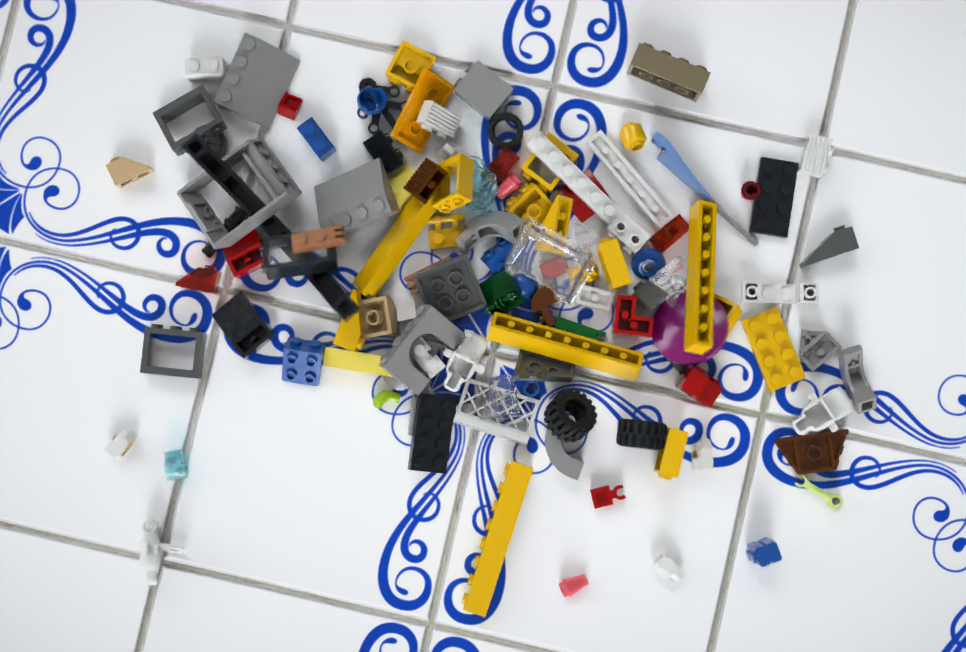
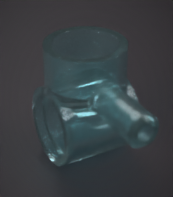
[163,449,189,481]

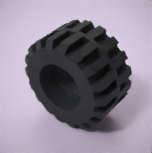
[544,389,598,443]
[616,418,667,450]

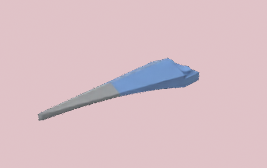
[650,129,759,246]

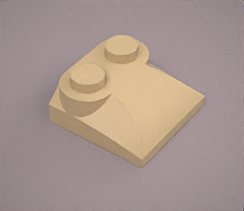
[361,295,398,339]

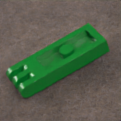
[554,316,606,342]

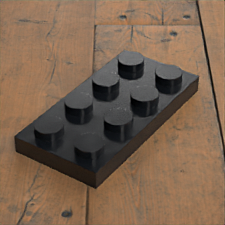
[748,157,799,239]
[407,393,456,474]

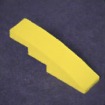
[323,346,392,377]

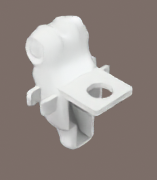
[443,329,489,392]
[792,386,855,435]
[138,519,185,585]

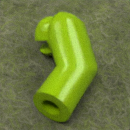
[373,390,401,408]

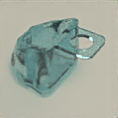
[465,156,498,213]

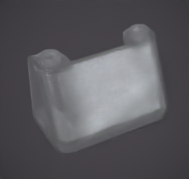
[504,218,595,304]

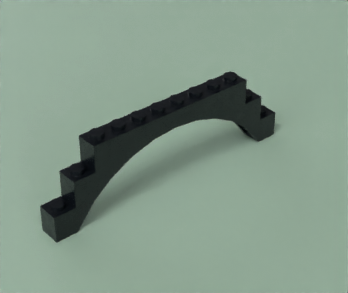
[182,133,361,322]

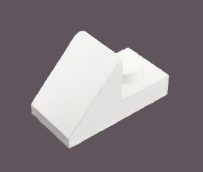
[396,301,421,339]

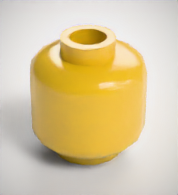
[619,122,647,152]

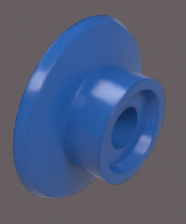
[631,248,666,280]

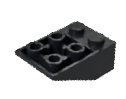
[212,291,277,359]

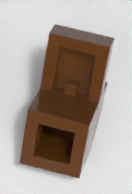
[531,283,561,327]

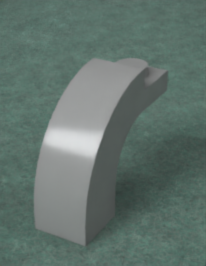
[456,211,526,254]
[838,344,877,415]
[544,414,584,481]

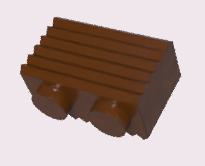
[404,158,449,205]

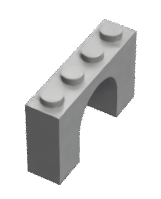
[379,304,465,396]

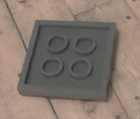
[413,253,487,322]

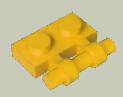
[427,212,466,250]

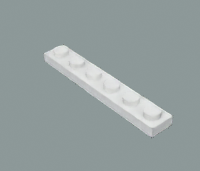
[586,130,674,229]
[525,131,622,225]

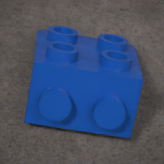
[282,337,326,386]

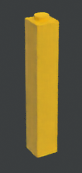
[353,197,437,298]

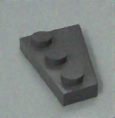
[512,349,575,382]

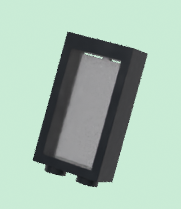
[260,231,338,280]

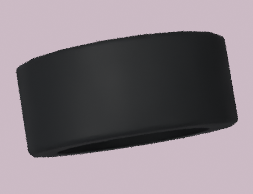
[488,112,524,150]

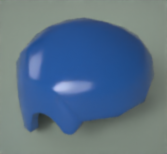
[357,86,388,115]
[512,270,538,301]

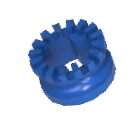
[523,381,540,397]

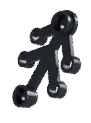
[357,78,407,142]

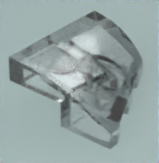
[649,255,687,309]
[480,374,520,420]

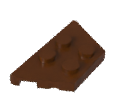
[773,429,849,475]

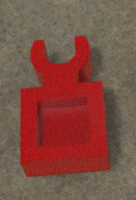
[590,485,626,509]

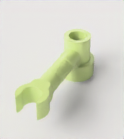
[794,475,843,509]

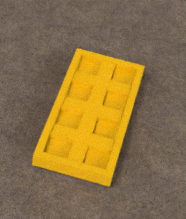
[740,307,806,392]

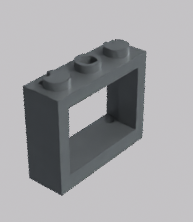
[153,85,228,156]
[140,324,207,379]

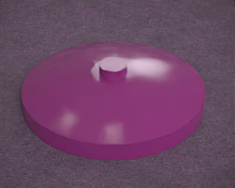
[652,290,729,365]

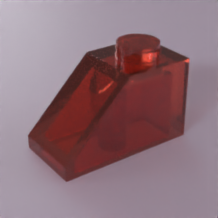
[481,146,520,190]
[648,214,689,254]
[175,265,222,295]

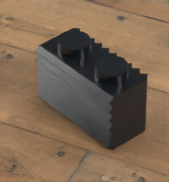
[363,130,404,175]

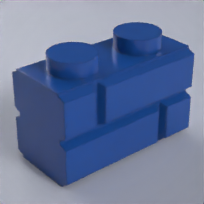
[297,117,337,162]
[745,537,782,567]

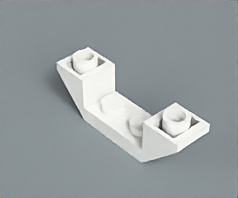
[741,282,819,304]

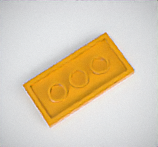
[390,67,455,154]

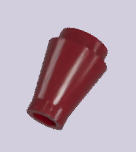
[741,181,760,200]

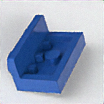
[480,238,527,275]

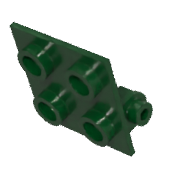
[480,268,525,316]

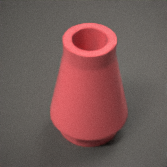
[495,173,522,201]
[558,574,589,597]

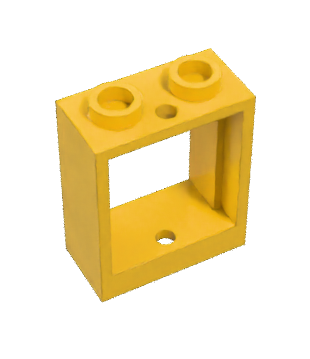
[520,132,579,194]
[431,153,474,213]
[595,237,632,291]
[654,427,689,481]

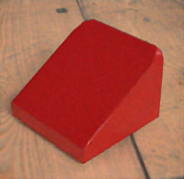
[277,93,303,121]

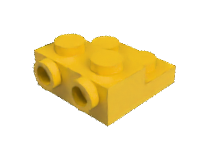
[385,40,437,94]
[504,183,553,238]

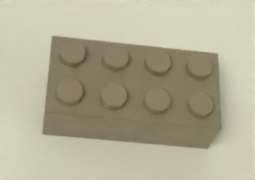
[626,43,711,102]

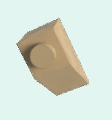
[105,156,154,188]

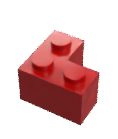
[611,294,654,338]
[676,366,723,408]

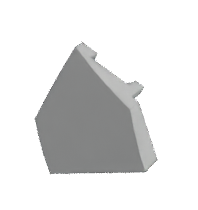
[799,329,842,373]

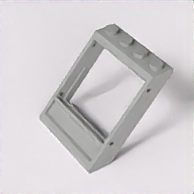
[177,138,302,249]

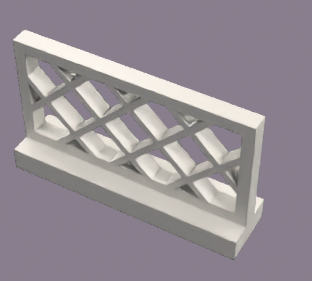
[453,378,540,446]

